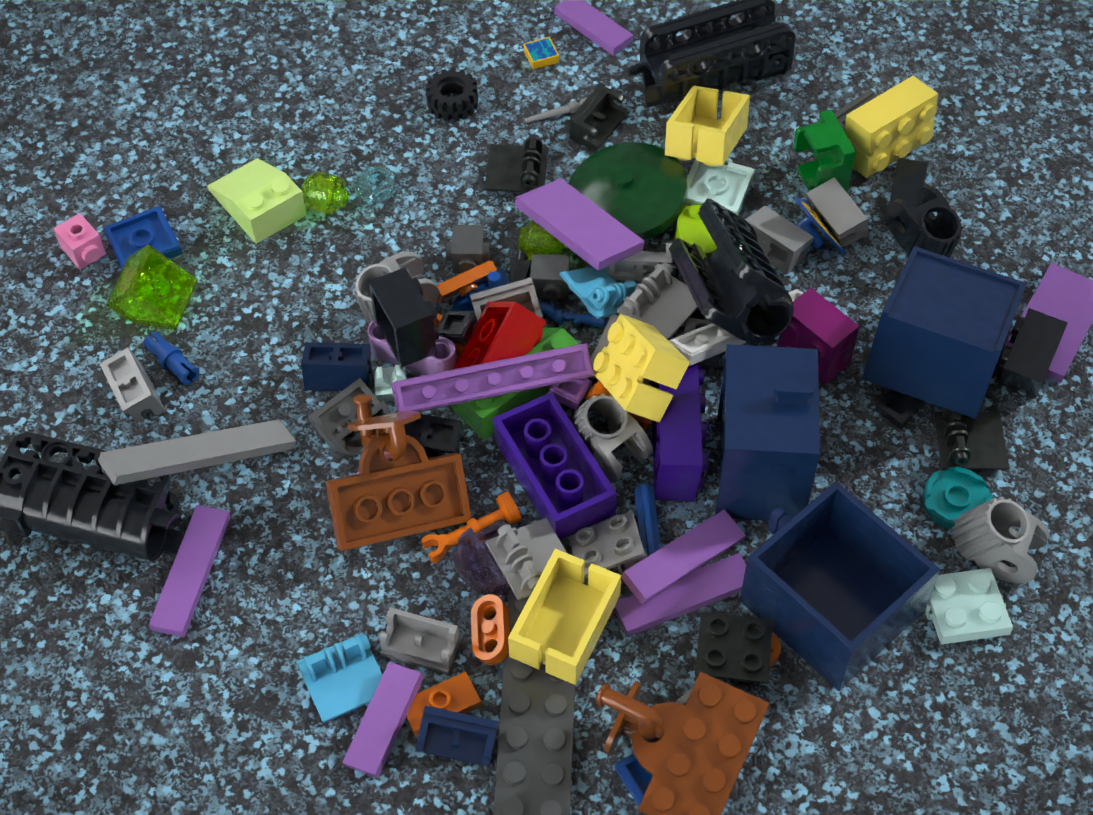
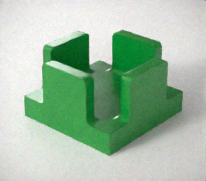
[793,109,856,192]

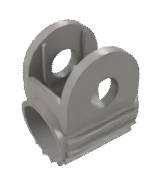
[353,252,439,325]
[570,393,653,483]
[951,497,1049,583]

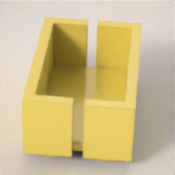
[845,76,938,178]
[665,85,750,166]
[593,313,690,423]
[508,549,621,685]

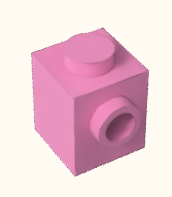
[53,213,106,270]

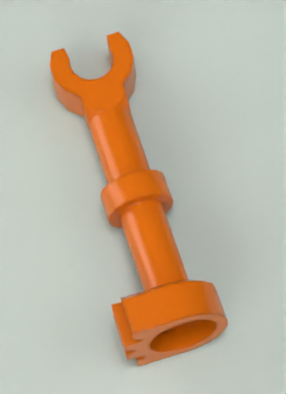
[421,491,522,563]

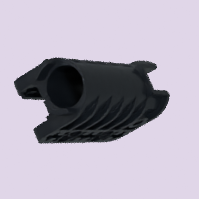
[628,0,796,108]
[669,198,794,346]
[0,432,185,561]

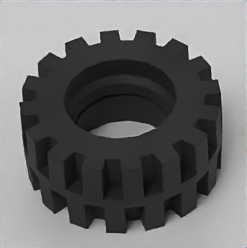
[426,68,478,122]

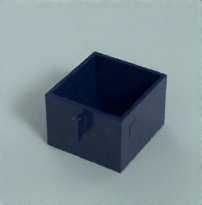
[862,246,1027,419]
[715,344,820,521]
[740,481,941,691]

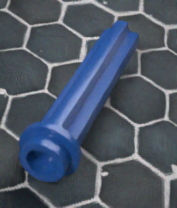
[634,483,661,556]

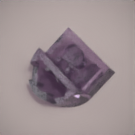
[453,519,512,597]

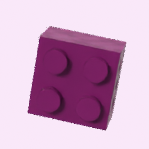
[777,288,860,386]

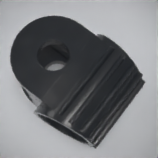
[886,186,963,258]

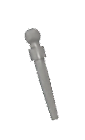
[524,97,588,124]

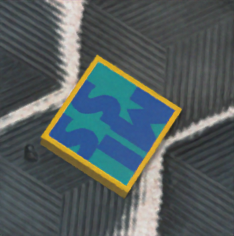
[523,37,559,70]

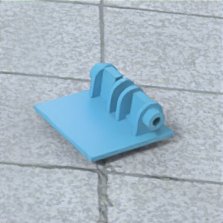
[559,267,638,319]
[296,633,382,723]

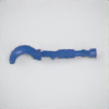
[539,302,610,328]

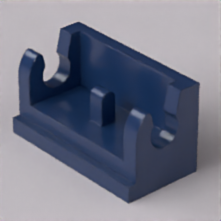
[301,342,372,391]
[415,705,499,767]

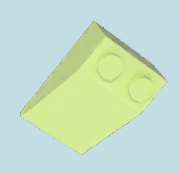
[207,158,307,244]

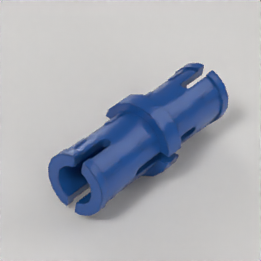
[143,332,199,385]

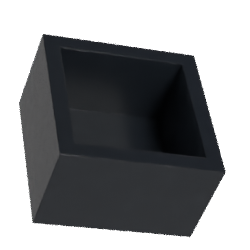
[369,267,439,368]
[996,308,1068,398]

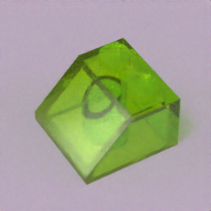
[106,245,198,330]

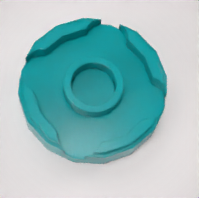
[922,467,993,530]

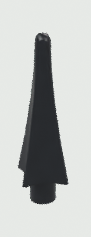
[509,250,532,283]

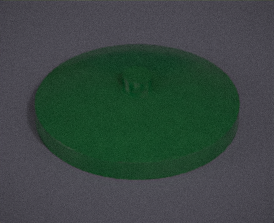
[568,142,688,240]

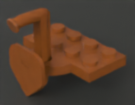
[325,394,471,551]
[596,672,769,815]

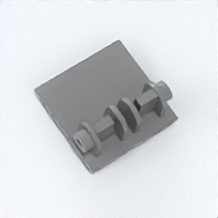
[617,262,698,340]
[569,511,648,585]
[485,518,567,601]

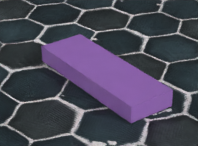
[554,0,633,56]
[342,662,424,779]

